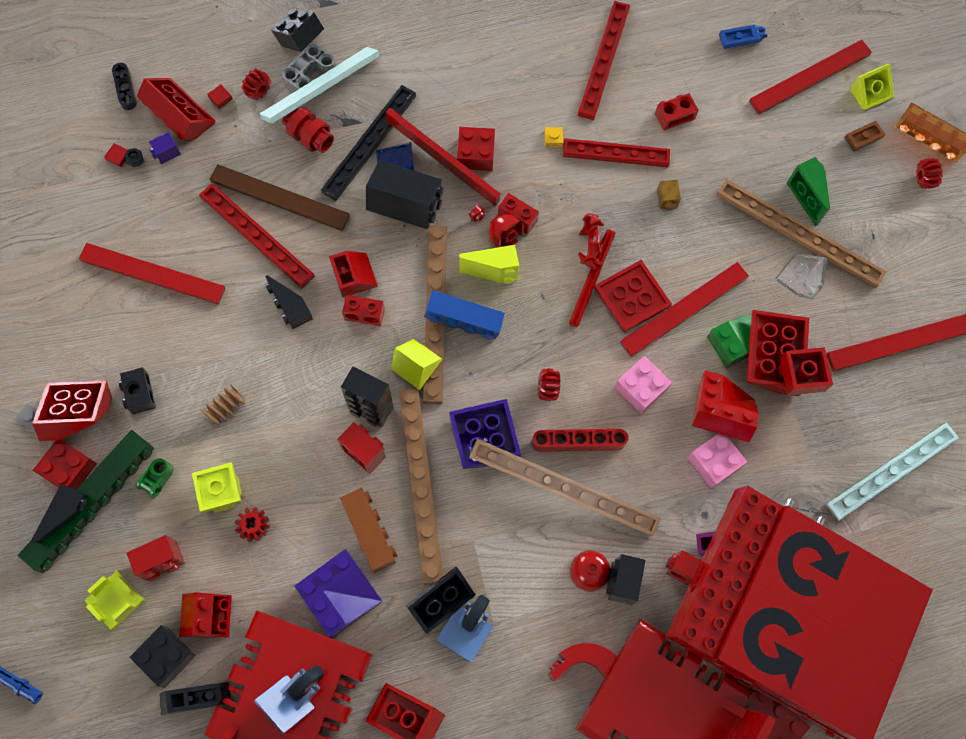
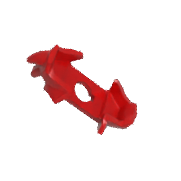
[578,213,604,270]

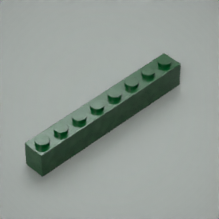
[17,429,154,573]

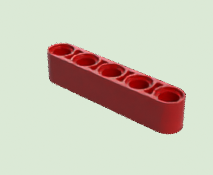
[531,429,629,452]

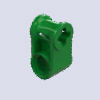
[136,458,173,498]

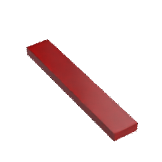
[563,138,670,168]

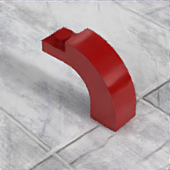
[548,643,617,681]

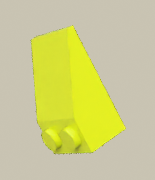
[459,245,519,284]

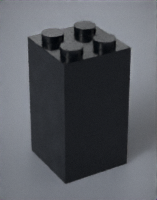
[366,160,444,230]

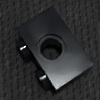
[119,367,156,414]

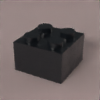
[271,7,324,52]
[606,554,646,605]
[129,625,196,688]

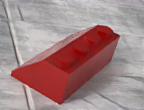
[137,78,216,141]

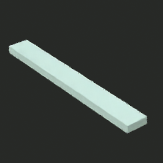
[260,47,379,124]
[825,423,959,522]

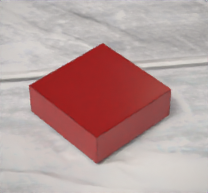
[207,84,233,109]
[104,143,128,167]

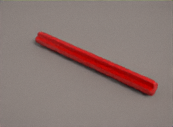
[569,229,615,327]

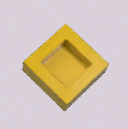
[544,127,563,146]

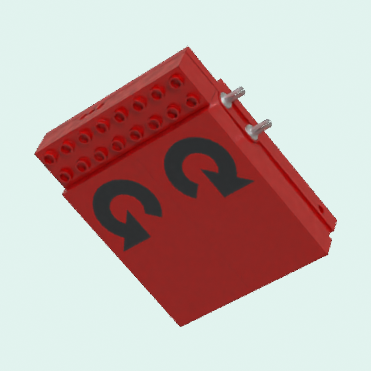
[665,485,933,739]

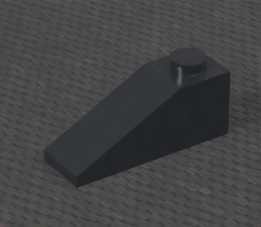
[31,484,89,543]
[159,682,231,716]

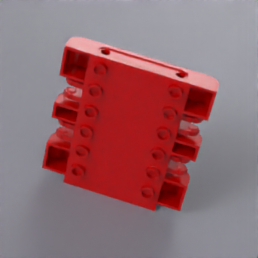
[204,610,373,739]
[575,618,777,739]

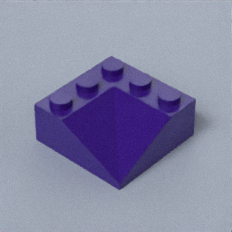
[449,399,521,469]
[294,549,383,639]

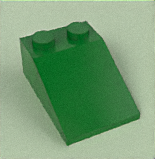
[787,157,830,226]
[707,314,751,368]

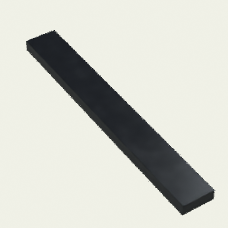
[321,85,416,201]

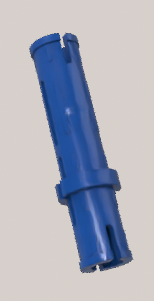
[0,666,43,704]

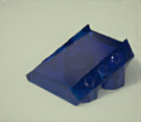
[376,142,414,170]

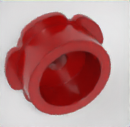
[469,205,485,222]

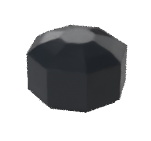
[125,148,144,167]

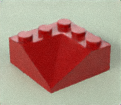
[692,370,759,443]
[32,380,112,441]

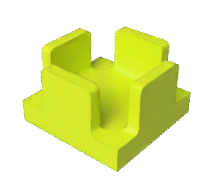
[192,462,242,513]
[84,571,145,631]

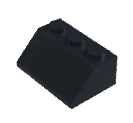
[406,566,476,634]

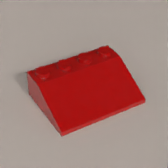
[746,310,809,396]

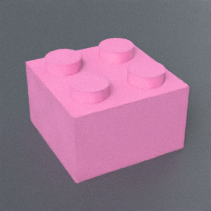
[614,356,672,414]
[687,434,747,489]

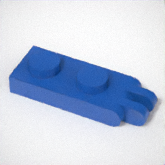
[719,24,768,49]

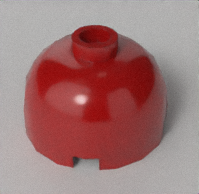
[488,214,525,248]
[570,550,611,592]

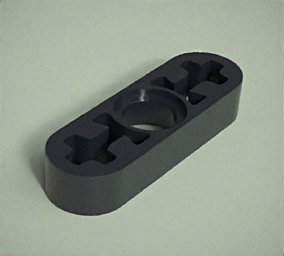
[112,62,137,110]

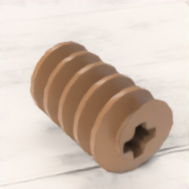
[201,384,245,425]

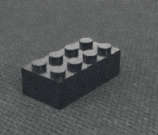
[341,366,394,427]

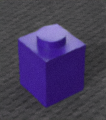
[149,132,181,164]

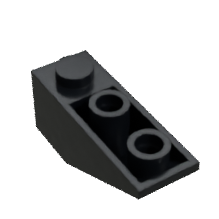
[265,275,313,329]

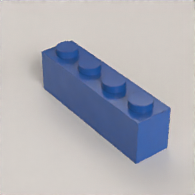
[424,290,505,340]

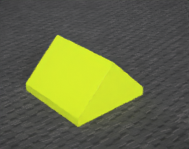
[850,64,894,110]
[391,339,443,390]

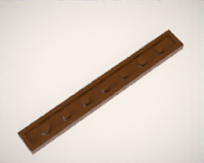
[210,164,350,231]

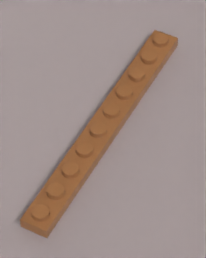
[716,179,887,288]
[423,226,447,404]
[399,388,443,585]
[469,439,661,536]

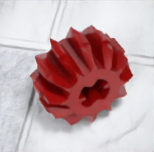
[241,68,272,100]
[916,158,943,189]
[537,368,561,401]
[235,507,270,542]

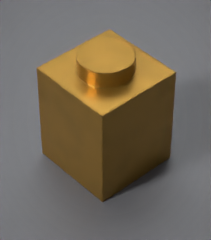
[657,180,681,210]

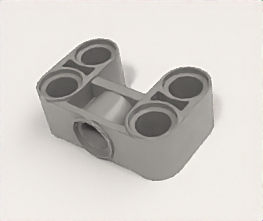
[282,44,336,93]

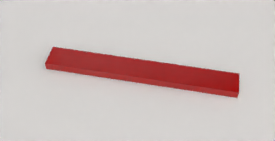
[577,1,630,120]
[749,40,872,114]
[386,108,501,206]
[199,183,315,289]
[79,243,226,305]
[620,262,749,357]
[827,314,966,371]

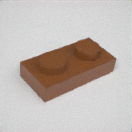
[844,121,886,152]

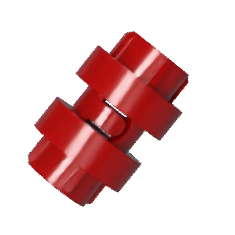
[282,107,334,153]

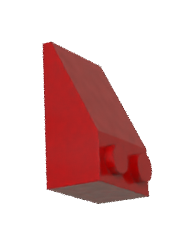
[365,683,445,739]

